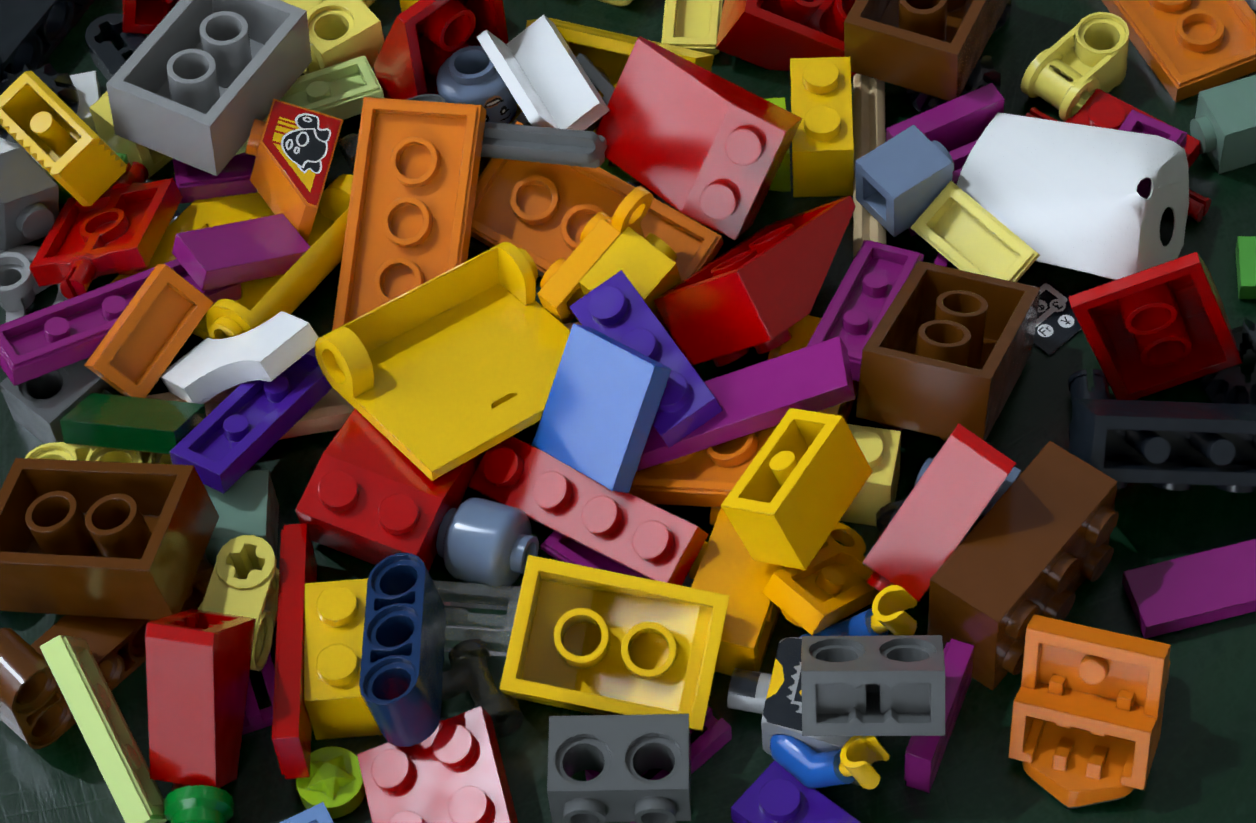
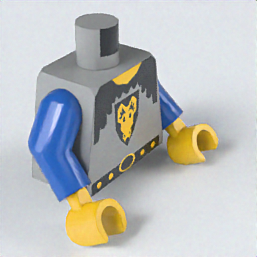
[727,585,917,790]

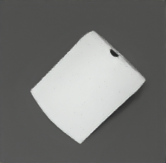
[957,112,1189,280]

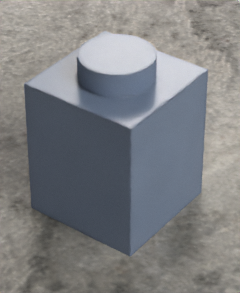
[855,125,954,237]

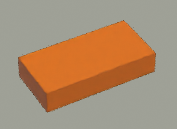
[84,264,214,398]

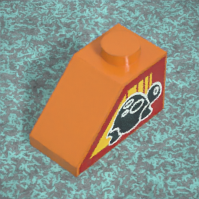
[245,98,343,243]

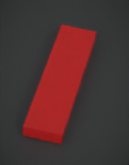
[272,523,317,779]

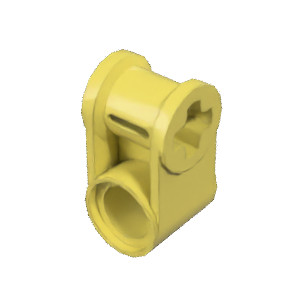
[1021,12,1129,121]
[198,535,279,671]

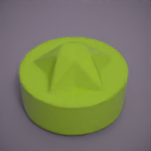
[296,746,366,819]

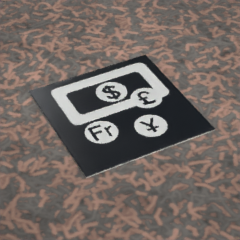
[1033,277,1082,356]

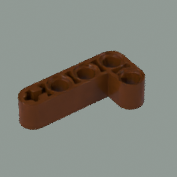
[0,557,214,749]

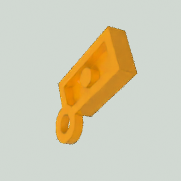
[537,186,653,324]
[762,522,879,636]

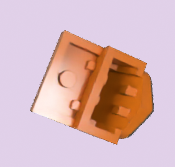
[1008,614,1171,809]

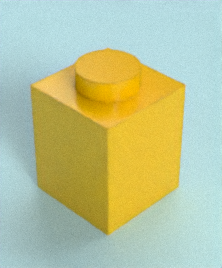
[579,226,681,315]

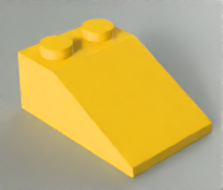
[499,555,730,732]

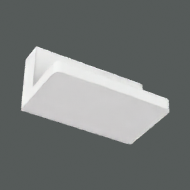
[477,15,610,131]

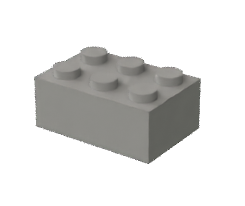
[106,0,312,176]

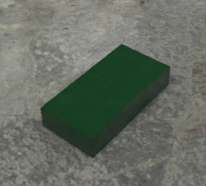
[60,393,206,454]

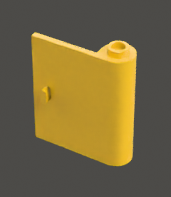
[110,174,353,339]
[315,242,571,481]

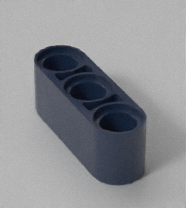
[359,553,446,747]

